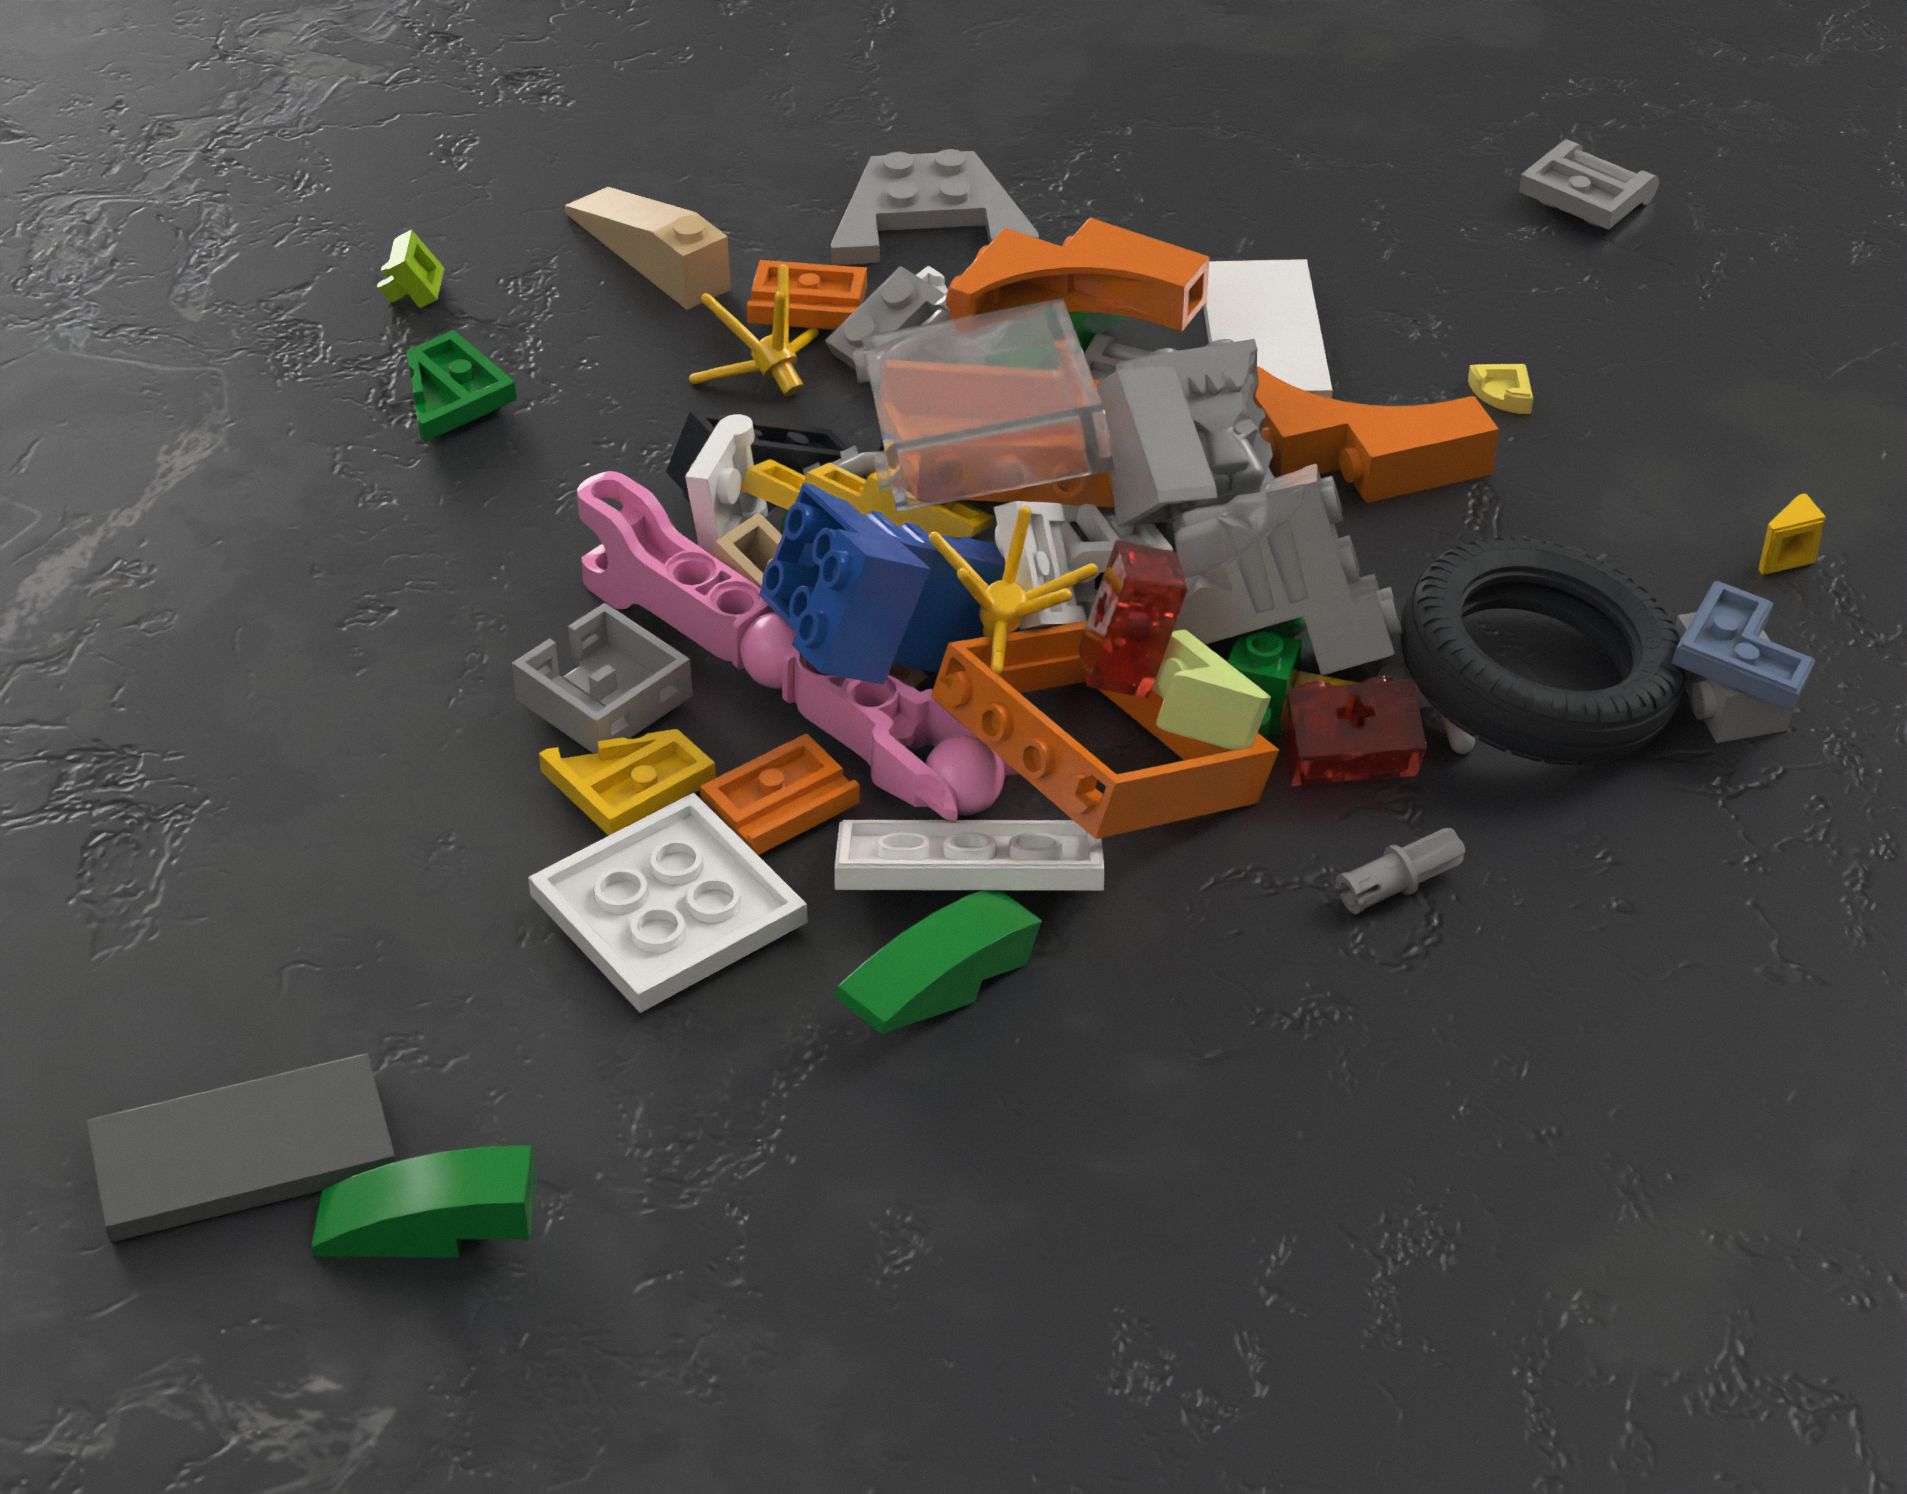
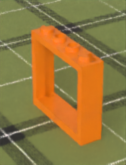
[931,616,1279,839]

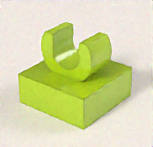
[377,230,444,308]

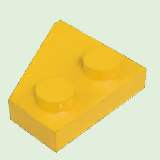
[539,729,716,836]

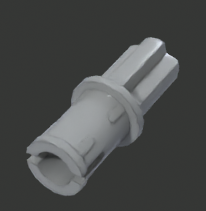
[1336,828,1465,914]

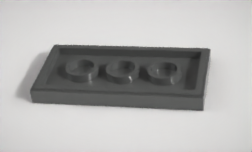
[86,1053,396,1243]

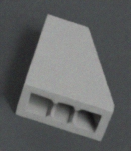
[1097,359,1218,527]

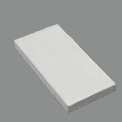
[1203,259,1332,399]
[835,820,1104,891]

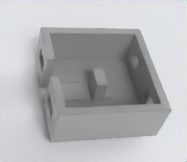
[512,603,693,753]

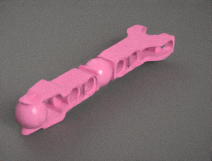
[577,471,1018,821]

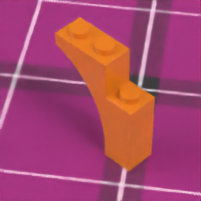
[946,218,1210,339]
[1254,366,1499,503]

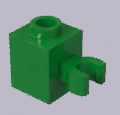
[1228,630,1302,740]

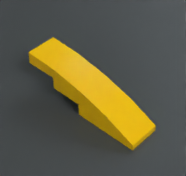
[741,459,994,538]

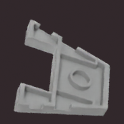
[831,149,1039,265]

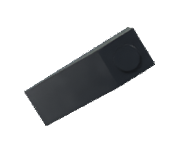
[666,411,848,502]

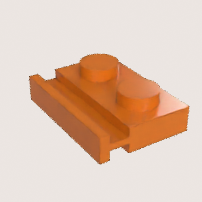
[747,260,867,330]
[700,733,860,855]

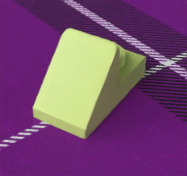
[1148,629,1271,750]

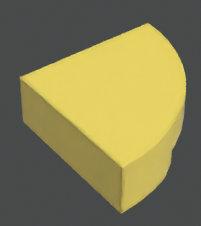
[1468,364,1534,414]

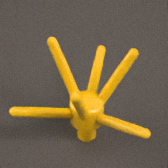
[689,264,819,397]
[929,506,1098,675]

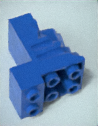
[759,483,1006,685]

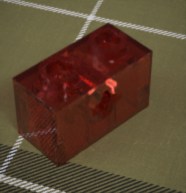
[1078,539,1188,699]
[1280,676,1427,786]

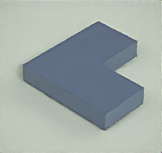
[1671,581,1816,711]

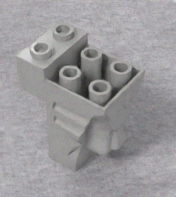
[1139,339,1275,567]
[1139,463,1403,676]

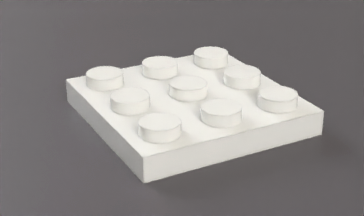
[528,793,808,1013]

